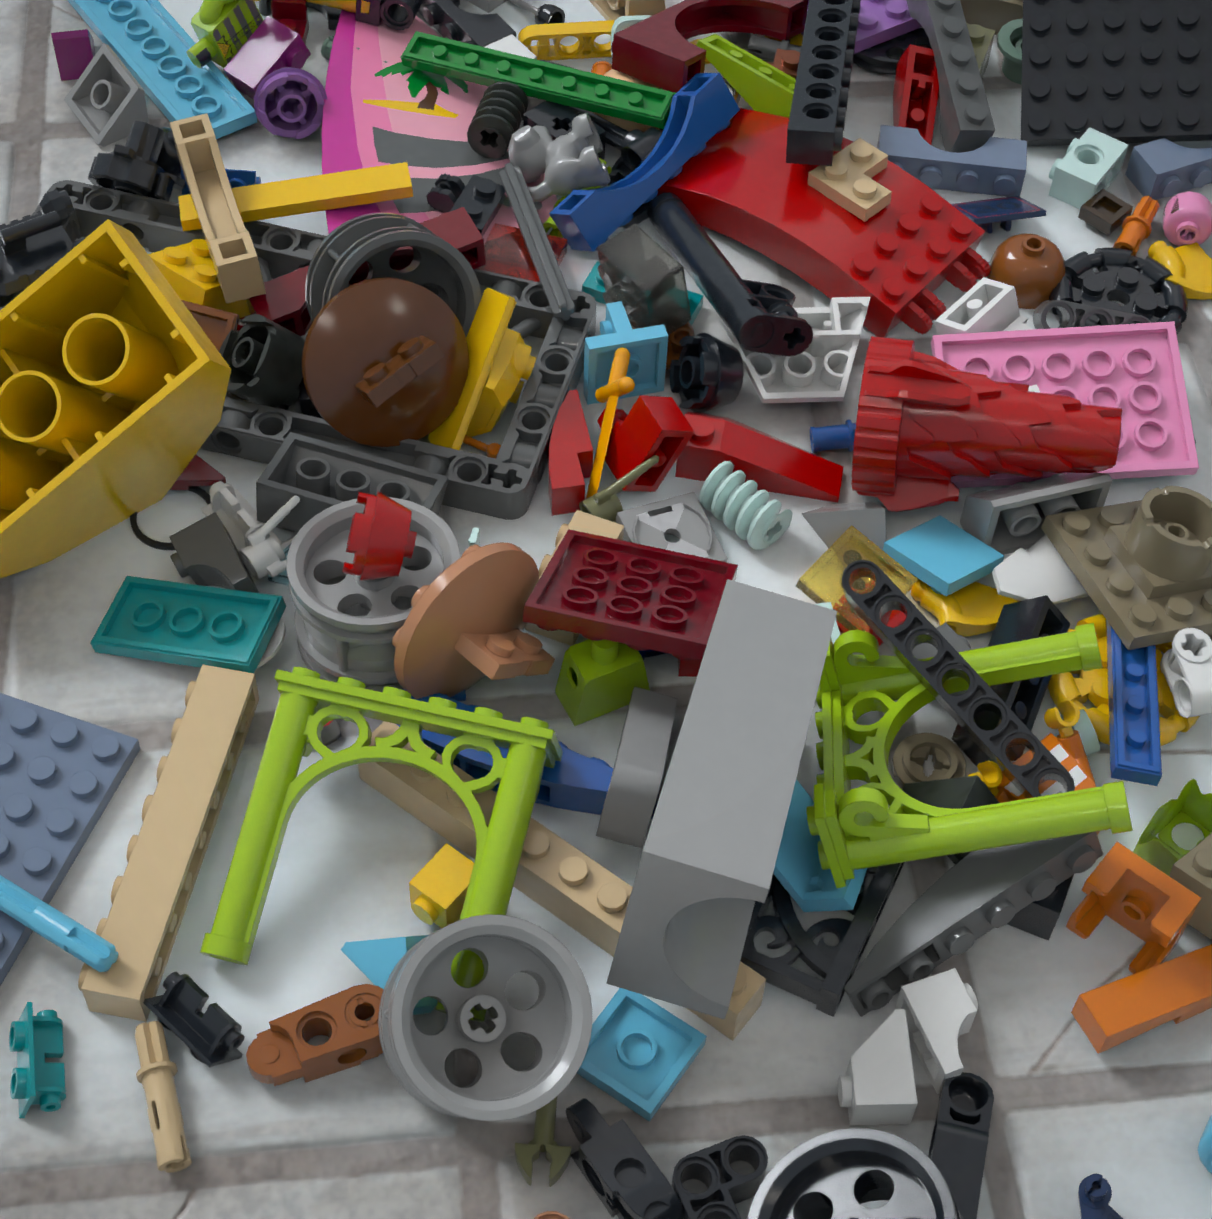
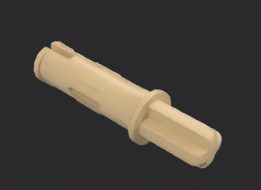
[135,1021,192,1173]

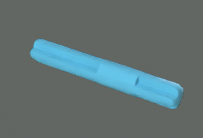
[0,875,119,972]

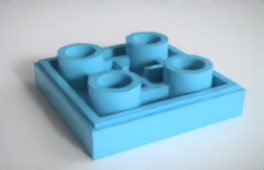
[882,515,1004,596]

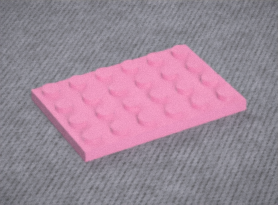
[931,321,1199,488]

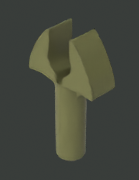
[515,1097,571,1187]

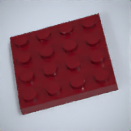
[522,529,738,660]

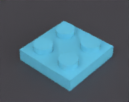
[577,988,707,1122]

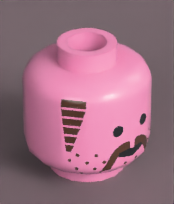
[1163,191,1212,247]

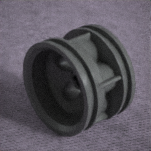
[305,212,482,337]

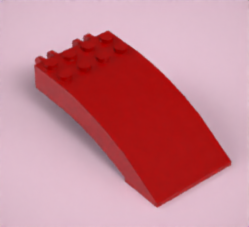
[656,108,991,338]

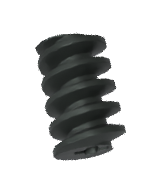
[467,82,529,159]

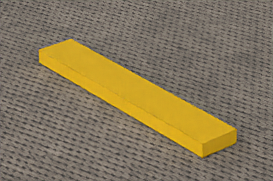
[178,162,413,231]

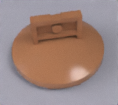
[392,542,555,699]

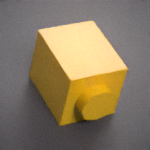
[409,843,474,928]

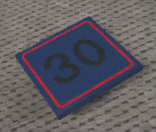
[951,196,1046,234]

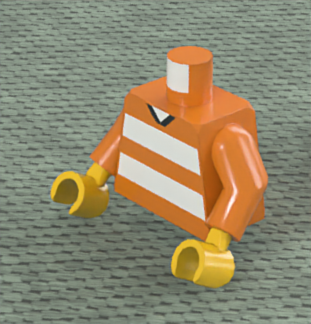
[968,700,1100,835]

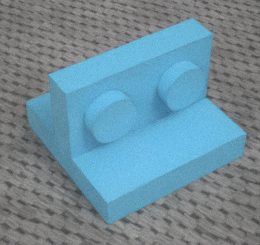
[583,301,668,405]

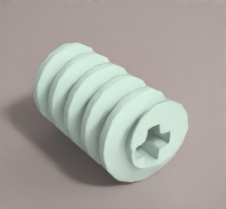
[699,461,793,550]

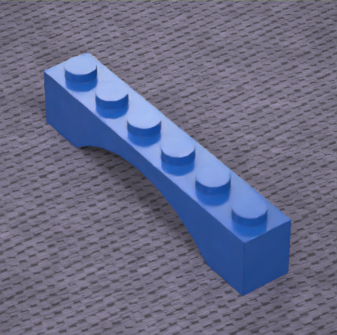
[549,73,740,252]

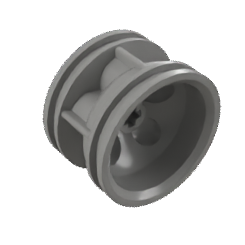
[286,497,460,692]
[378,914,592,1121]

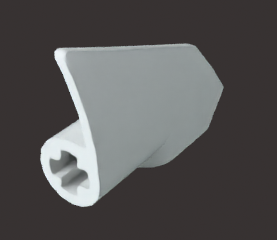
[992,535,1089,605]

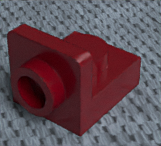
[271,0,309,44]

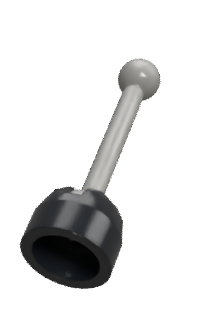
[507,0,565,24]

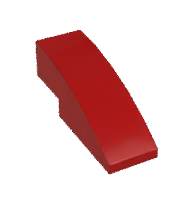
[548,389,593,516]

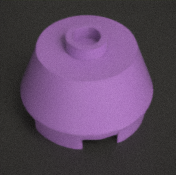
[254,67,327,139]

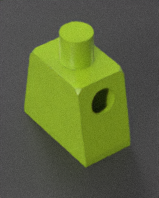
[555,639,650,726]

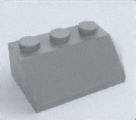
[960,472,1113,555]

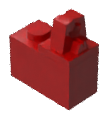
[597,395,695,492]

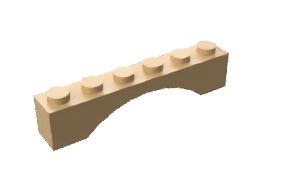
[170,113,266,304]

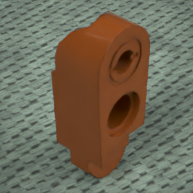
[246,984,384,1086]

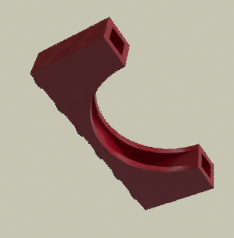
[611,0,809,93]

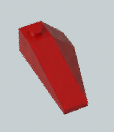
[675,411,844,503]

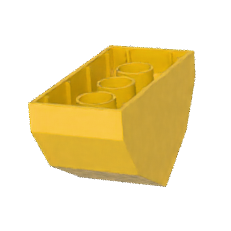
[0,219,231,579]

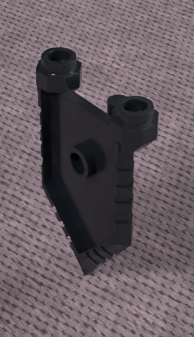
[0,189,86,297]

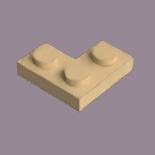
[808,138,892,222]

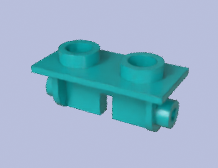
[9,1002,66,1118]

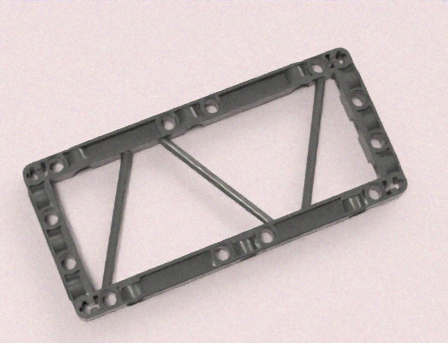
[0,180,597,520]

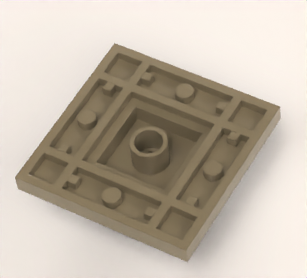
[1041,486,1212,650]

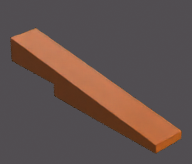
[1071,944,1212,1054]

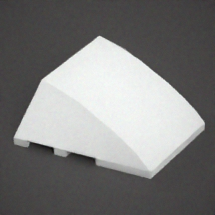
[717,297,870,403]

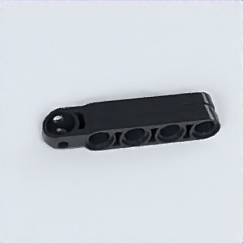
[928,1072,994,1219]

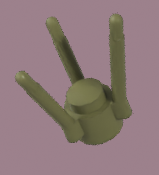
[579,455,659,523]

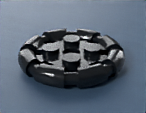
[1049,248,1188,334]

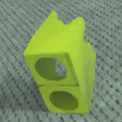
[1133,779,1212,876]

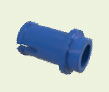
[809,420,856,453]

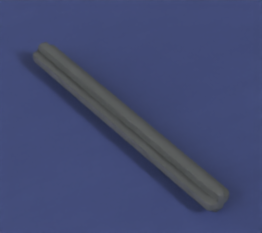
[499,163,576,321]

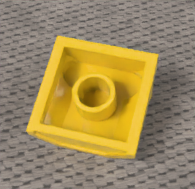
[466,328,536,437]

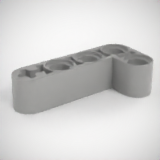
[596,687,678,848]

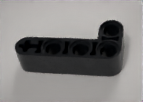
[671,1135,768,1219]

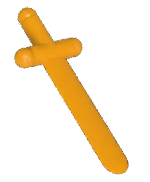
[586,347,635,499]

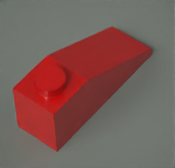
[893,44,939,145]

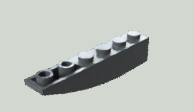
[844,791,1104,1017]

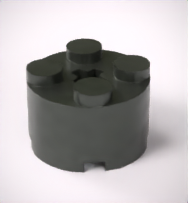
[219,314,305,408]

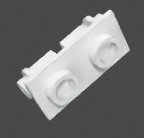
[201,481,282,551]

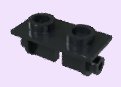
[143,971,245,1068]

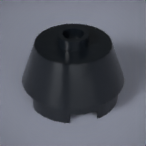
[670,333,744,413]

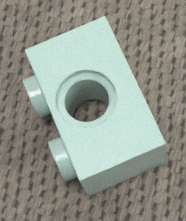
[1049,127,1129,209]

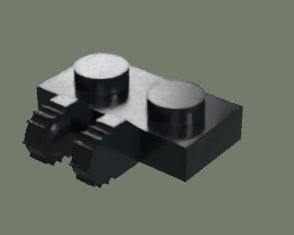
[426,173,507,237]

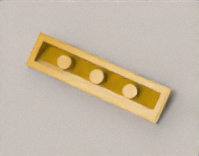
[428,288,517,450]

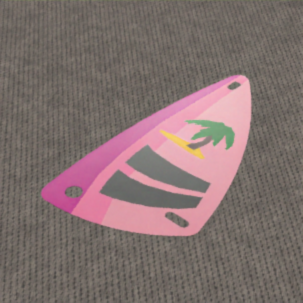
[322,5,558,244]

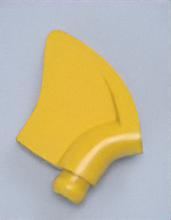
[1148,241,1212,300]
[911,579,1019,637]

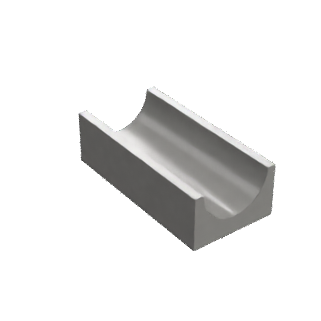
[606,579,837,1019]

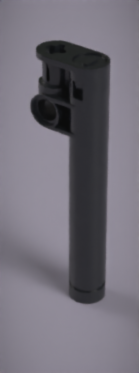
[647,193,813,356]

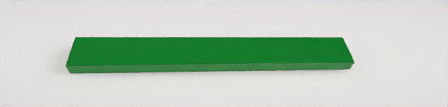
[401,31,676,129]

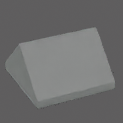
[64,43,149,147]

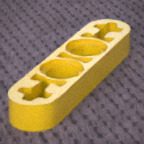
[518,20,615,61]

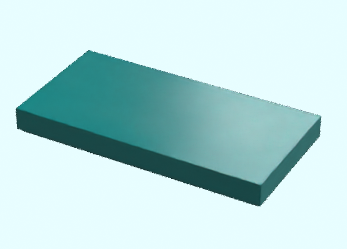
[90,576,286,673]

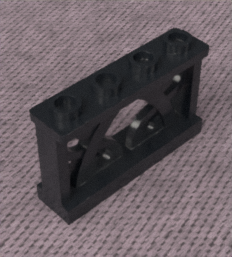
[740,862,905,1017]

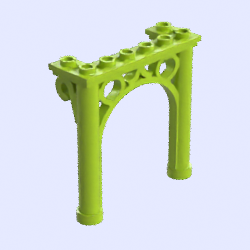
[806,623,1133,888]
[200,667,563,1022]

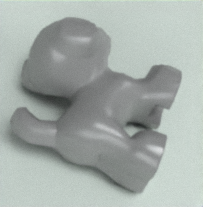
[508,113,610,203]

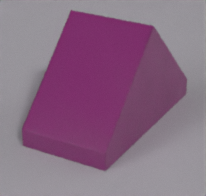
[51,29,95,81]

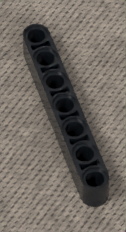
[842,559,1075,799]

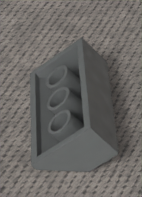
[256,432,448,533]

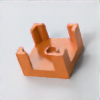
[1066,842,1201,974]

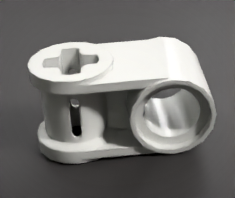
[1160,628,1212,718]

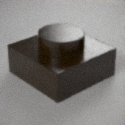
[1078,189,1133,236]

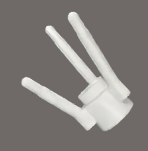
[239,496,300,580]

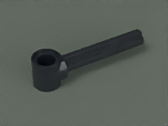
[573,107,662,172]

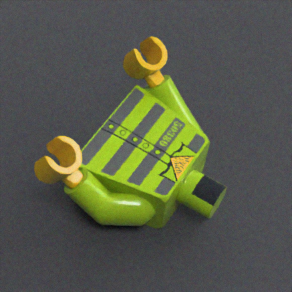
[186,0,264,68]

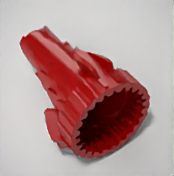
[851,336,1122,512]

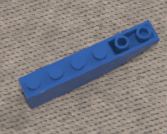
[396,693,660,820]

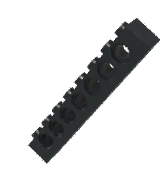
[786,0,861,166]

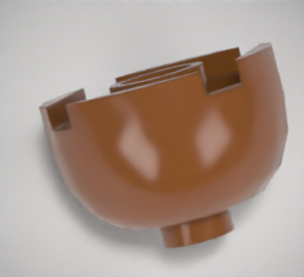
[987,233,1065,309]

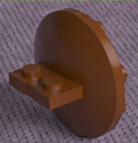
[302,278,469,447]

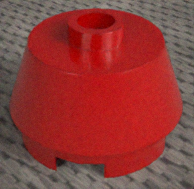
[342,491,417,581]

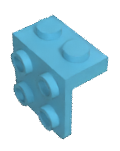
[773,780,867,912]

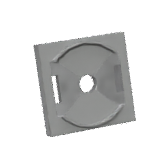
[615,492,728,562]

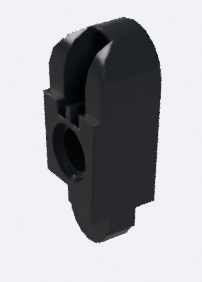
[565,1098,684,1219]

